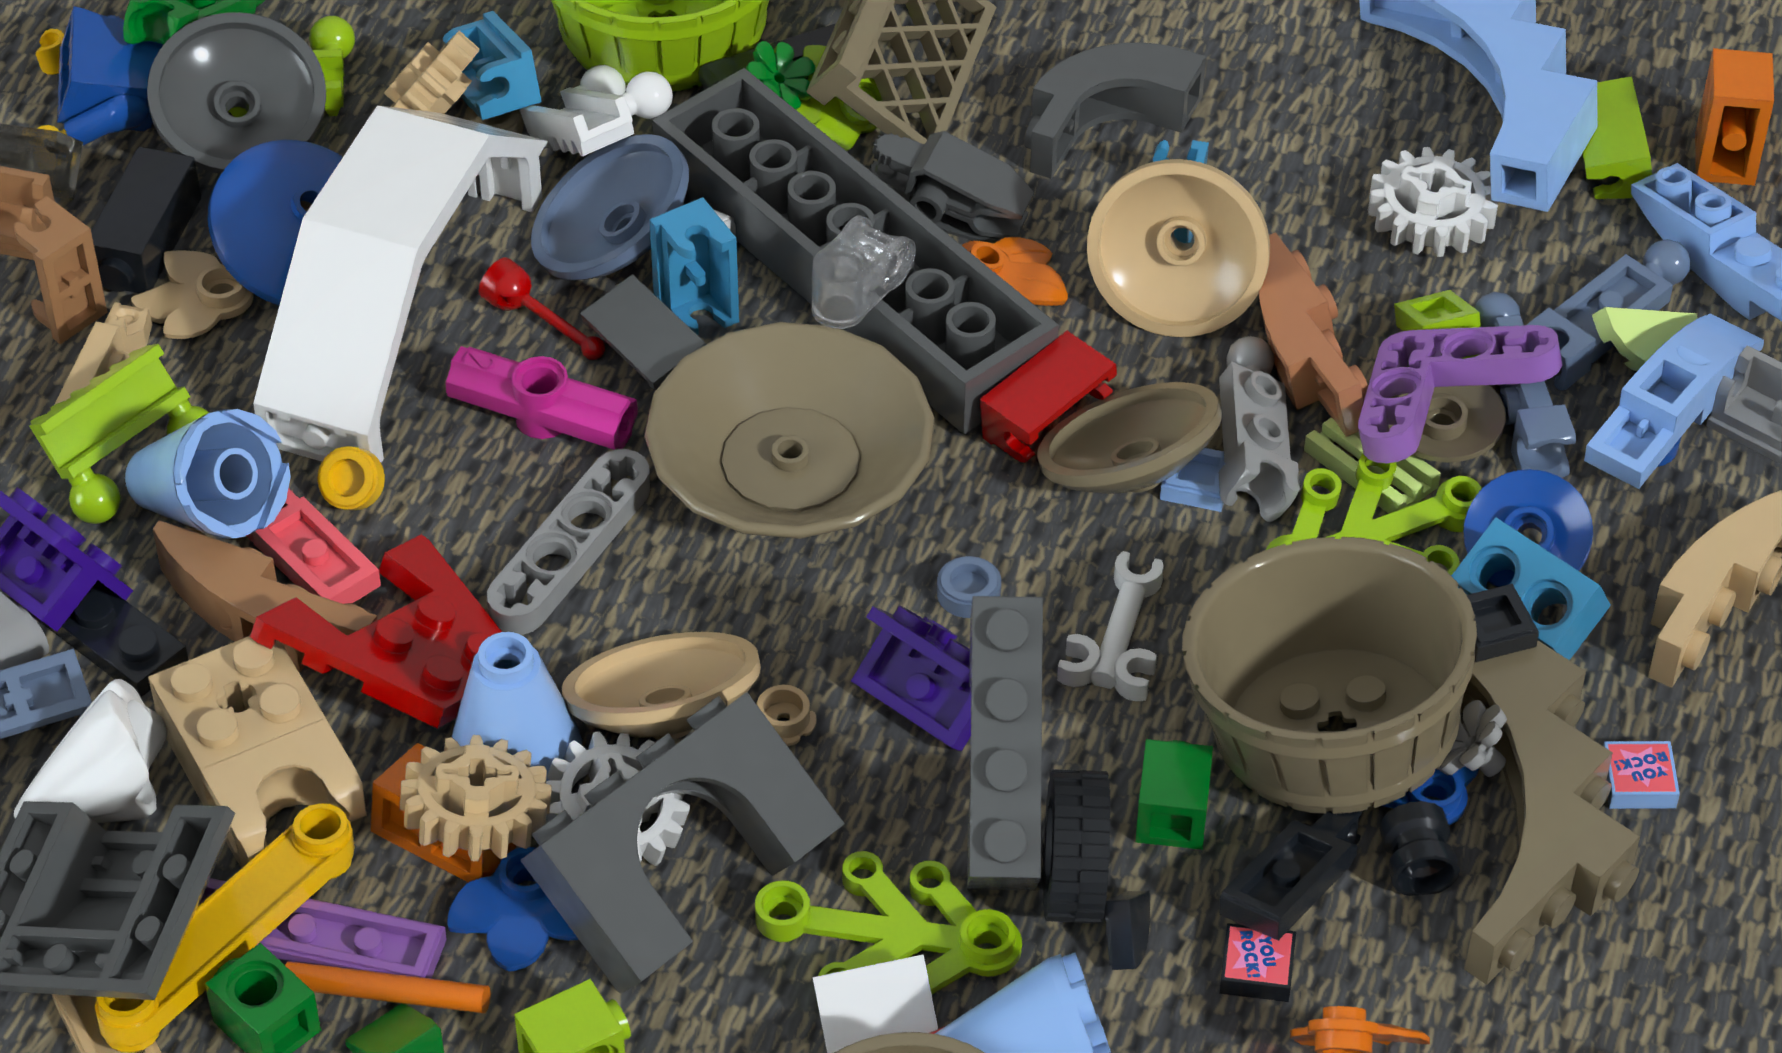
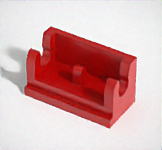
[980,330,1117,463]

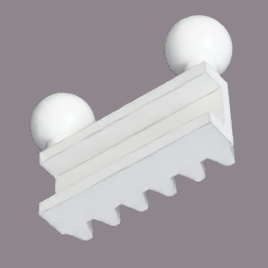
[519,65,673,156]

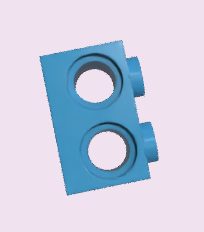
[1451,517,1611,661]

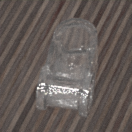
[811,215,916,329]

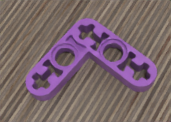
[1358,325,1562,464]

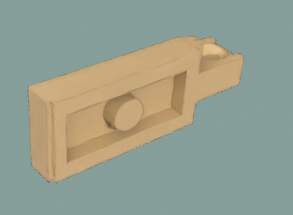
[54,302,152,405]

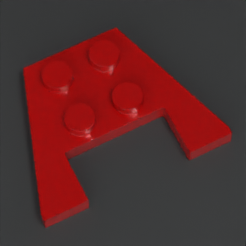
[250,534,502,729]

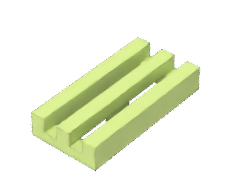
[1304,418,1441,513]

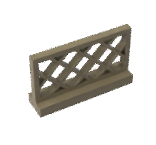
[806,0,996,144]

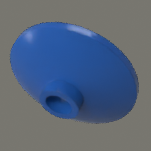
[1464,469,1593,587]

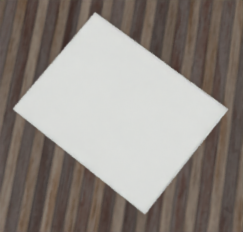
[813,954,938,1053]

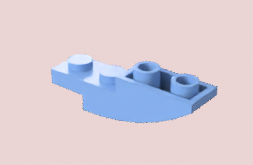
[1631,163,1782,321]
[1584,313,1764,489]

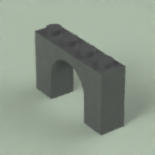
[967,596,1043,891]
[520,692,845,994]

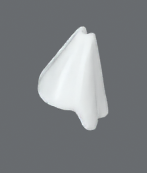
[14,679,167,823]

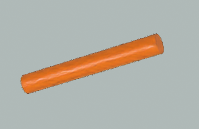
[285,961,491,1014]

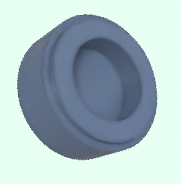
[937,556,1001,618]

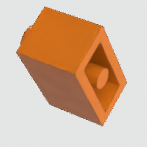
[1695,48,1774,186]

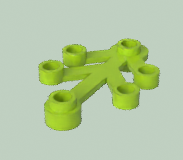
[1266,453,1482,575]
[755,851,1022,994]

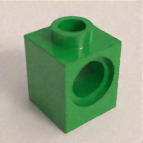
[1135,739,1213,850]
[205,943,321,1053]

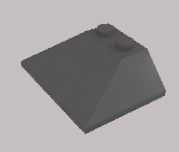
[0,801,235,1000]

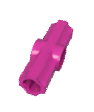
[445,346,638,450]

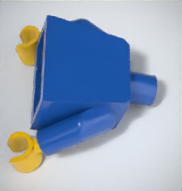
[32,6,163,171]

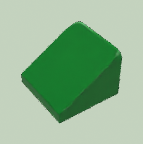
[345,1003,444,1053]

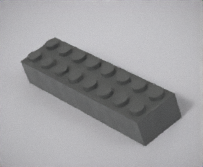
[652,68,1059,434]

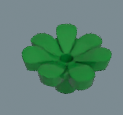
[746,41,816,110]

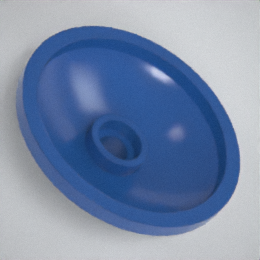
[208,140,343,305]

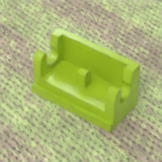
[1582,76,1652,199]

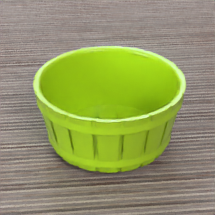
[551,0,769,91]

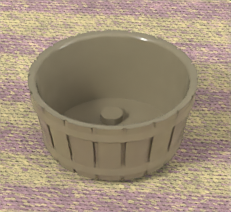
[1182,537,1477,814]

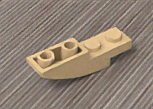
[1648,490,1782,688]

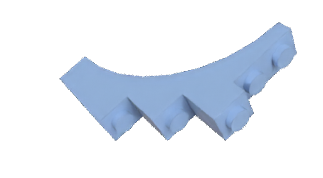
[1359,0,1598,212]

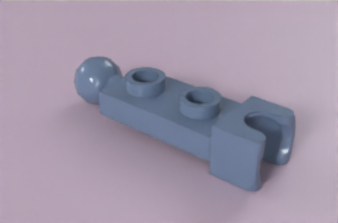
[1527,239,1691,390]
[1474,292,1576,478]

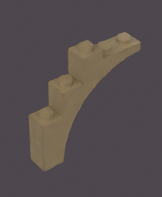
[1461,594,1640,985]

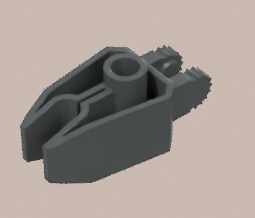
[869,131,1034,242]

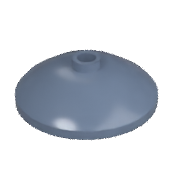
[531,134,689,280]

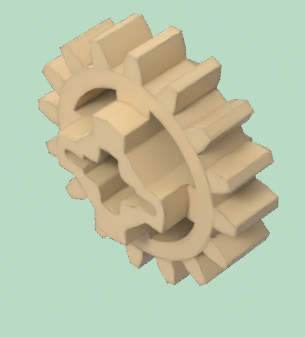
[384,31,480,114]
[400,735,552,861]

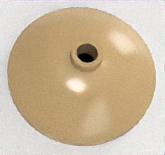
[1087,159,1270,337]
[562,632,761,740]

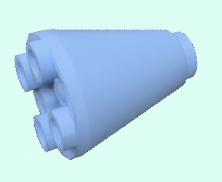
[451,632,583,781]
[935,953,1111,1053]

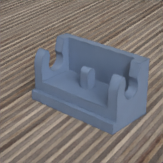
[0,648,92,739]

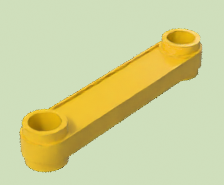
[95,803,355,1053]

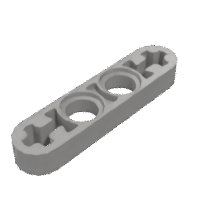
[487,449,650,635]

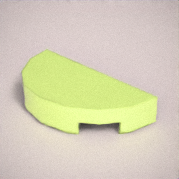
[1592,307,1697,371]

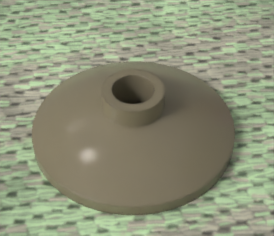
[1388,385,1506,463]

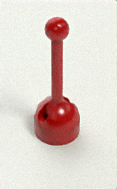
[479,257,605,360]

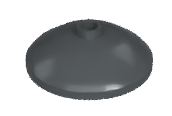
[147,12,326,174]

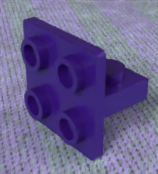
[0,487,133,632]
[851,605,971,752]

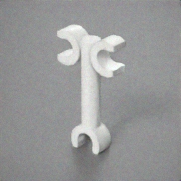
[1057,551,1164,701]

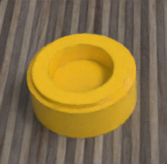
[317,446,385,510]

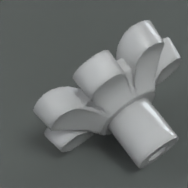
[1438,700,1507,777]

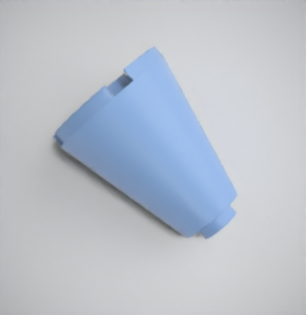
[125,409,291,539]

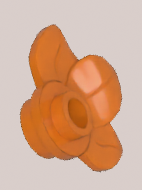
[962,237,1068,306]
[1290,1006,1430,1053]

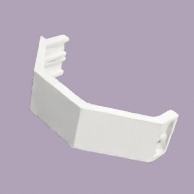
[253,105,548,463]

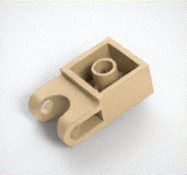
[148,636,367,867]

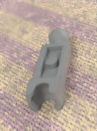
[1218,336,1300,522]

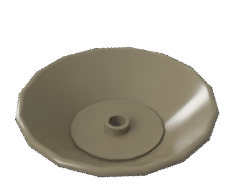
[644,322,935,539]

